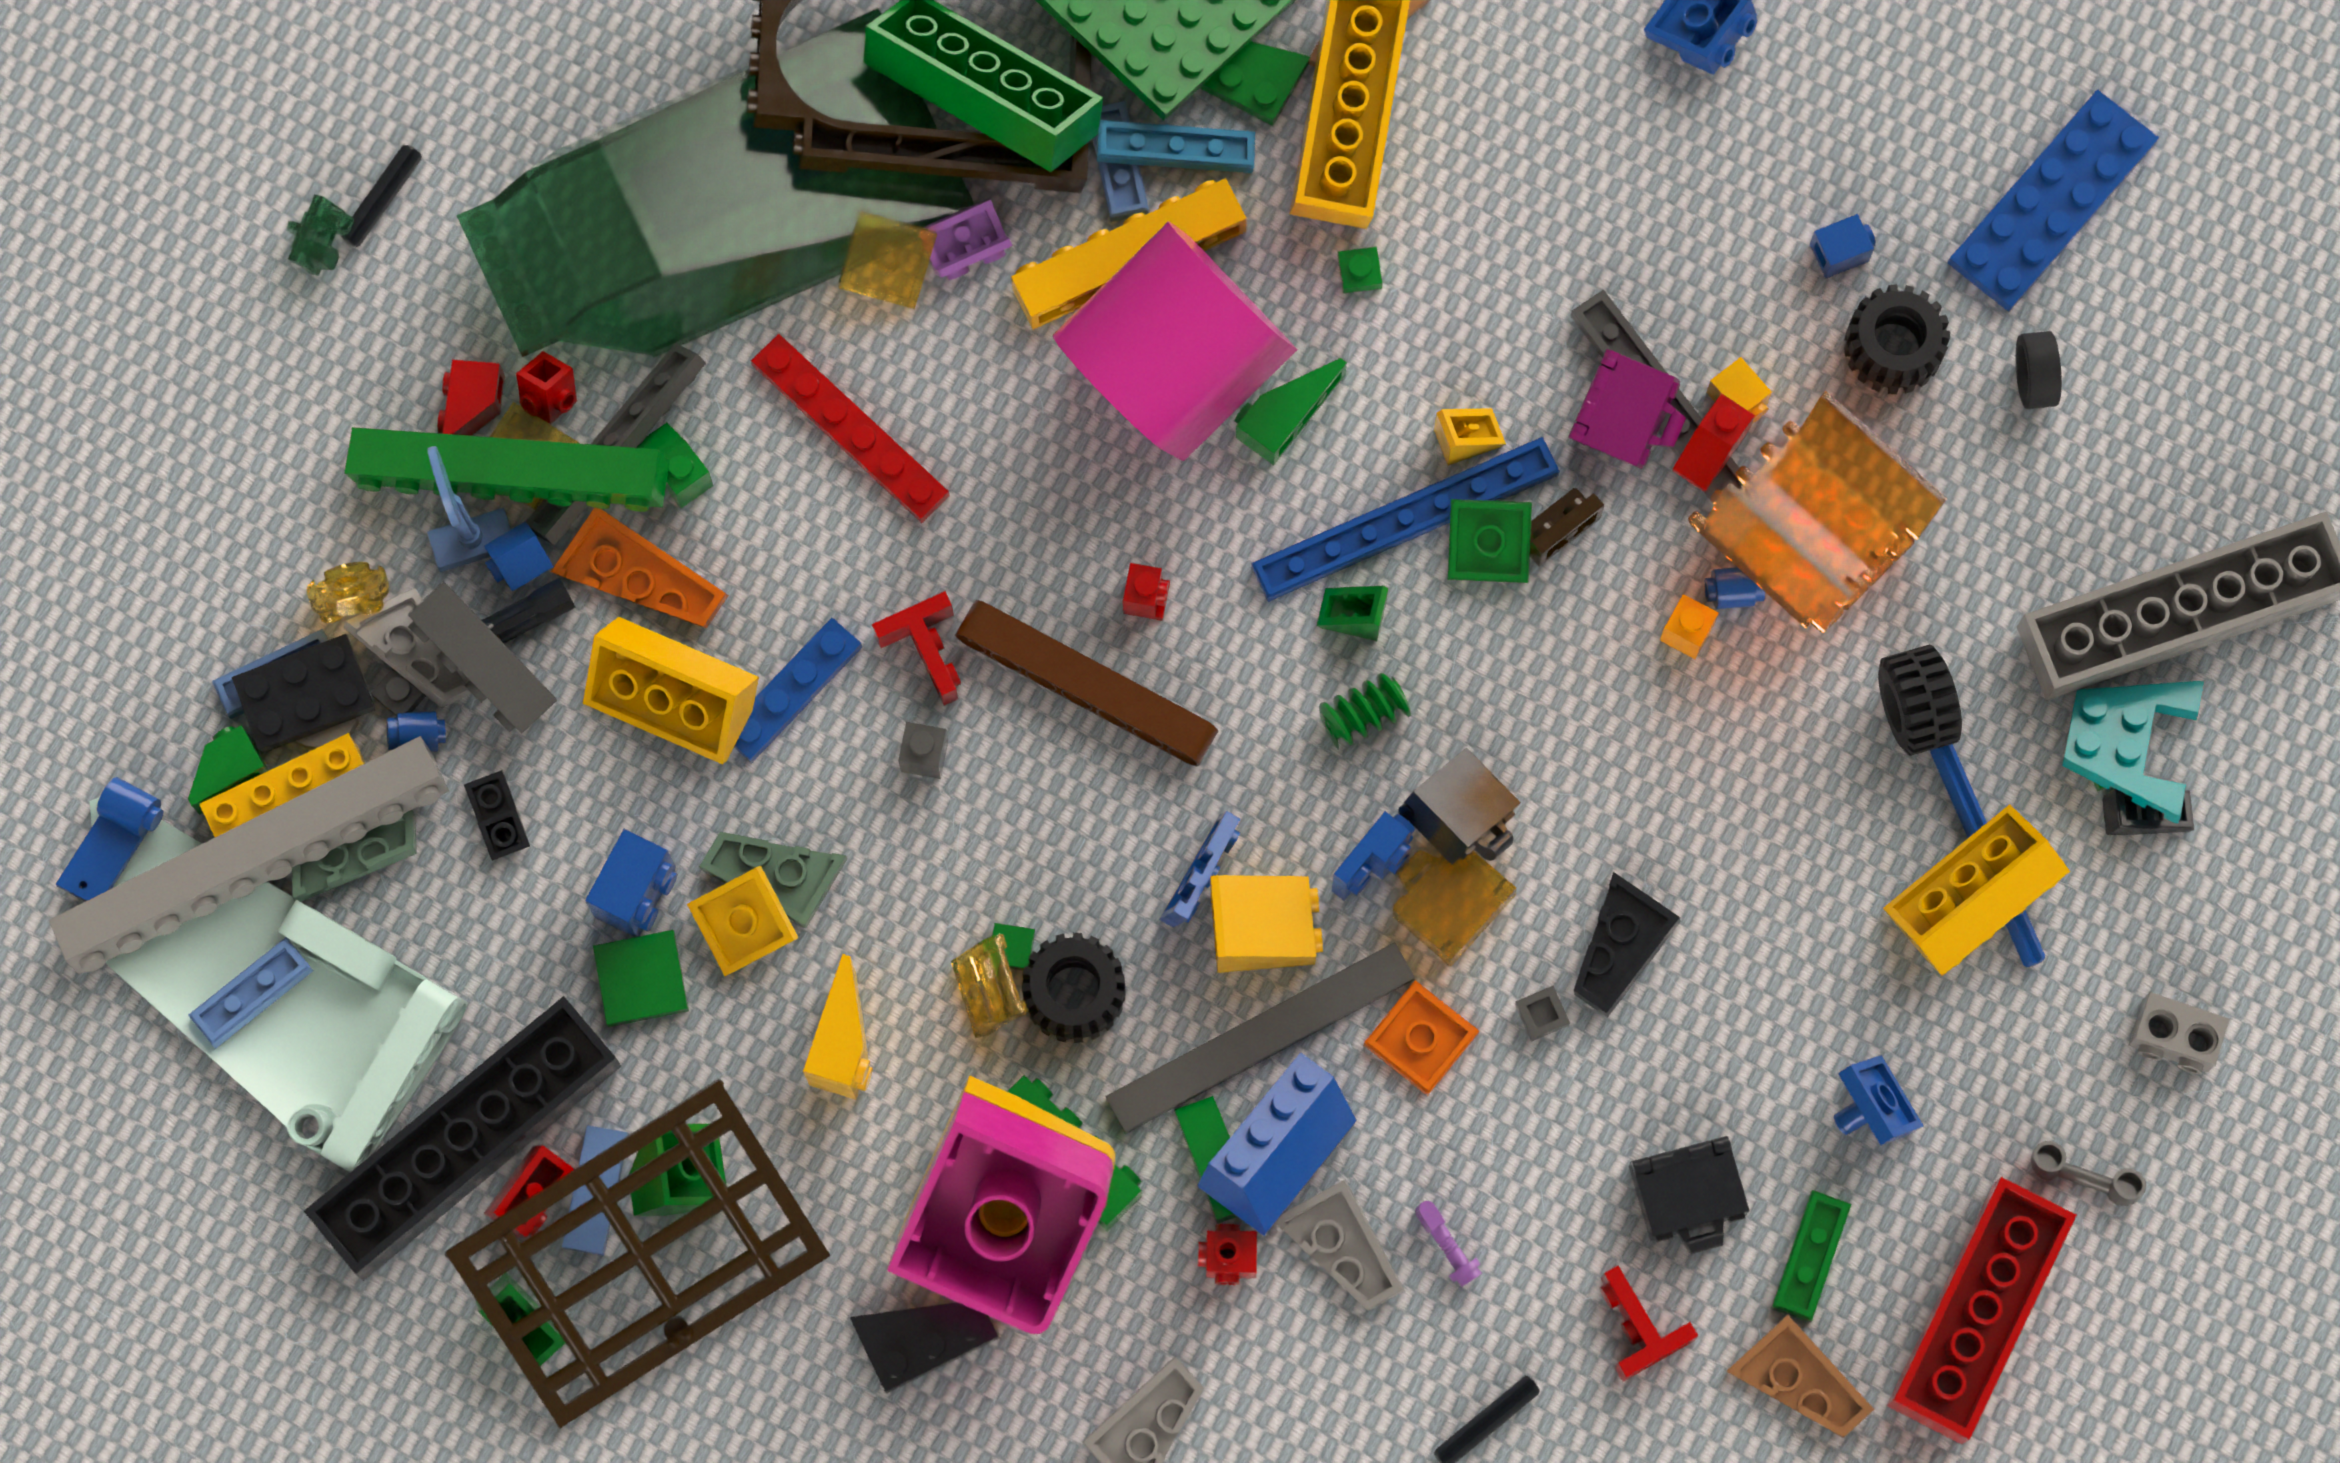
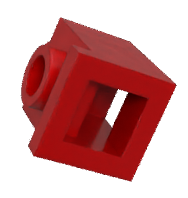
[1123,563,1170,621]

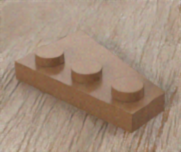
[1727,1315,1875,1438]

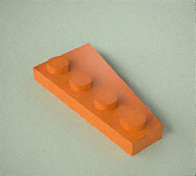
[551,508,729,629]

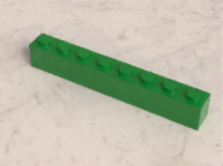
[344,427,670,512]

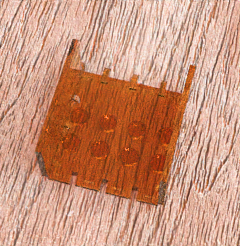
[1688,391,1948,633]

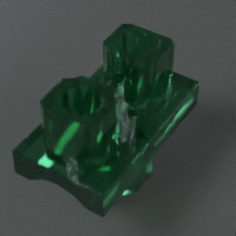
[286,194,354,276]

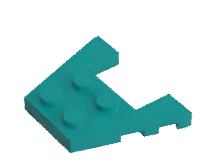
[2062,681,2204,823]

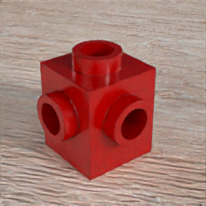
[516,351,577,424]
[1198,1224,1257,1285]

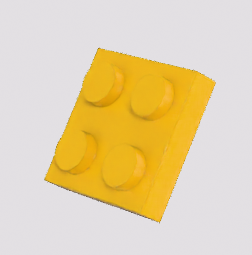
[687,865,799,976]

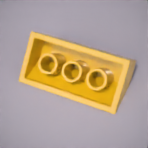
[583,617,759,765]
[1883,804,2070,976]

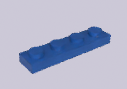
[734,617,862,763]

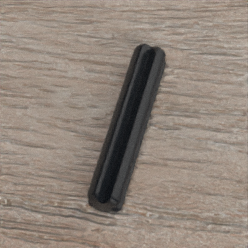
[340,145,422,247]
[1434,1375,1540,1463]

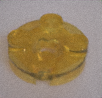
[306,562,390,623]

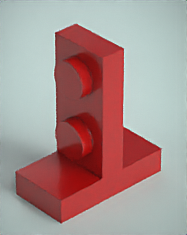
[872,591,961,706]
[1599,1265,1699,1382]

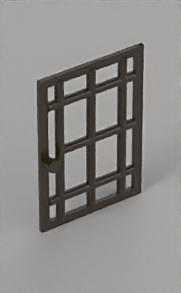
[445,1079,831,1428]

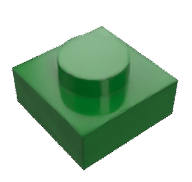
[1337,246,1383,294]

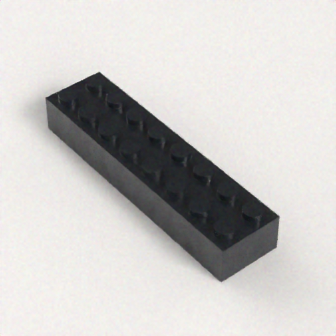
[304,996,622,1281]

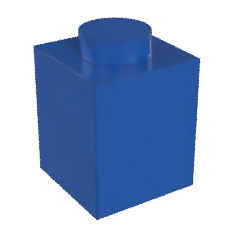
[1809,214,1876,279]
[484,521,554,592]

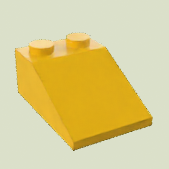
[803,954,873,1100]

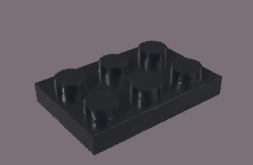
[232,634,376,754]

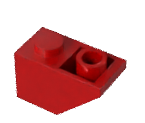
[437,359,505,436]

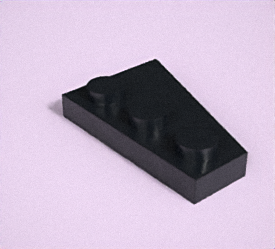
[1574,872,1681,1018]
[849,1302,999,1394]

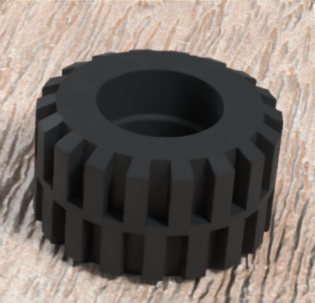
[1844,285,1950,395]
[1878,644,1962,756]
[1021,933,1126,1043]

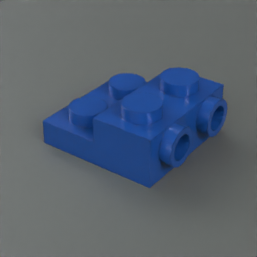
[1643,0,1757,75]
[1331,811,1415,901]

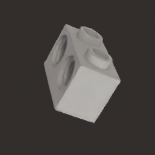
[2128,992,2230,1074]

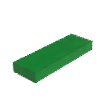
[1771,1190,1852,1323]

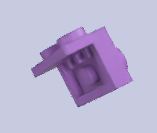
[916,198,1013,280]

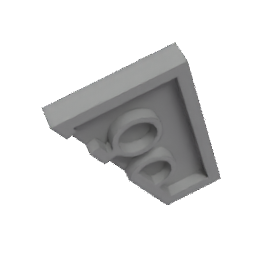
[344,588,472,708]
[1275,1180,1405,1311]
[1082,1357,1204,1463]

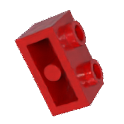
[484,1145,574,1238]

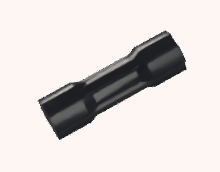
[481,577,576,643]

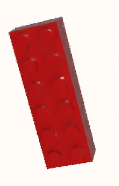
[1886,1177,2077,1445]

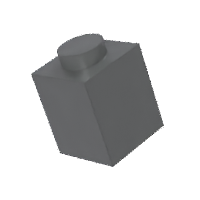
[898,722,949,779]

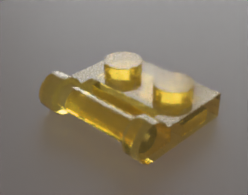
[951,934,1028,1038]

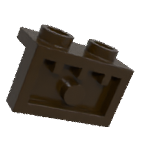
[1530,488,1604,567]

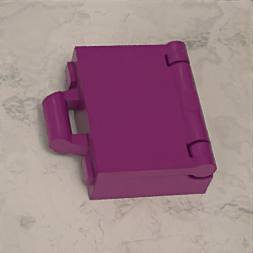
[1568,349,1686,469]

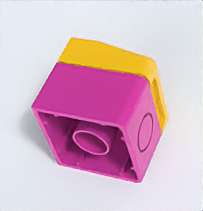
[887,1075,1116,1334]

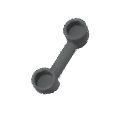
[2031,1141,2146,1206]

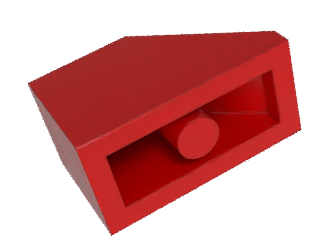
[1672,393,1755,493]

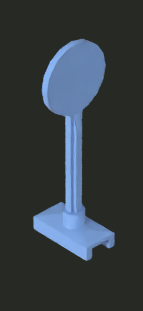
[427,446,511,573]

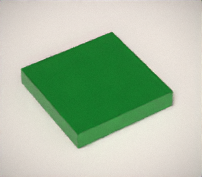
[1448,499,1532,583]
[593,930,689,1027]

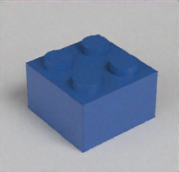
[585,829,678,937]

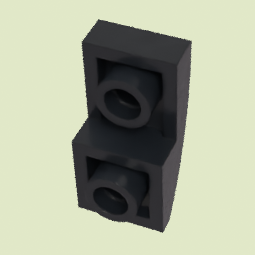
[464,770,530,861]

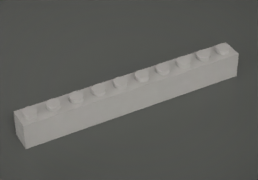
[49,736,449,975]

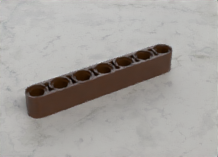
[955,600,1218,767]

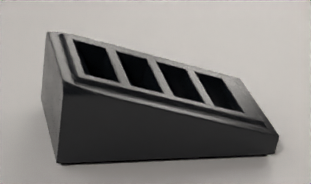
[2102,789,2194,835]

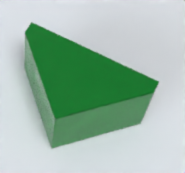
[1316,585,1388,641]

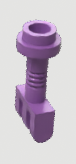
[1415,1201,1482,1287]

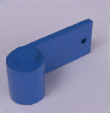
[56,777,164,902]

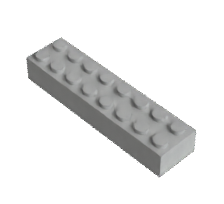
[2017,511,2340,701]

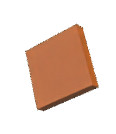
[1363,980,1479,1096]

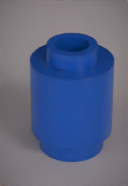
[1704,566,1765,610]
[386,711,446,752]

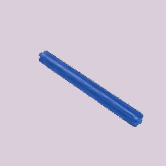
[1930,744,2046,967]

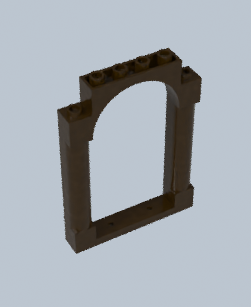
[747,0,1091,193]

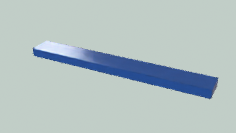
[1251,437,1560,602]

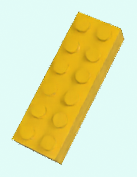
[1289,0,1410,229]

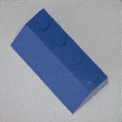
[1197,1052,1357,1236]

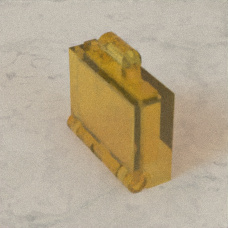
[1392,850,1517,967]

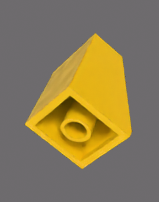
[1210,875,1323,973]

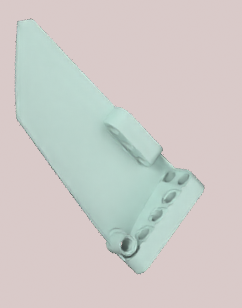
[89,797,468,1172]

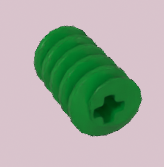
[1319,673,1411,750]

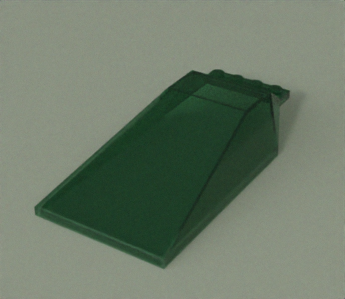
[456,8,975,358]

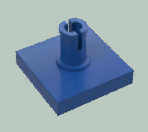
[1834,1055,1924,1146]

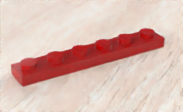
[751,333,950,523]

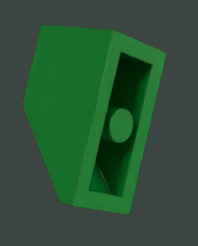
[636,422,713,508]
[188,725,269,815]
[475,1272,565,1366]

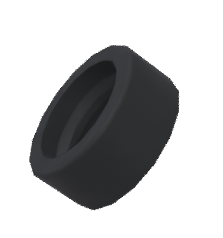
[2015,331,2062,409]

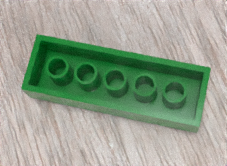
[863,0,1103,172]

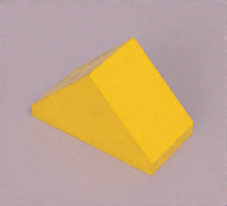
[1434,408,1506,466]

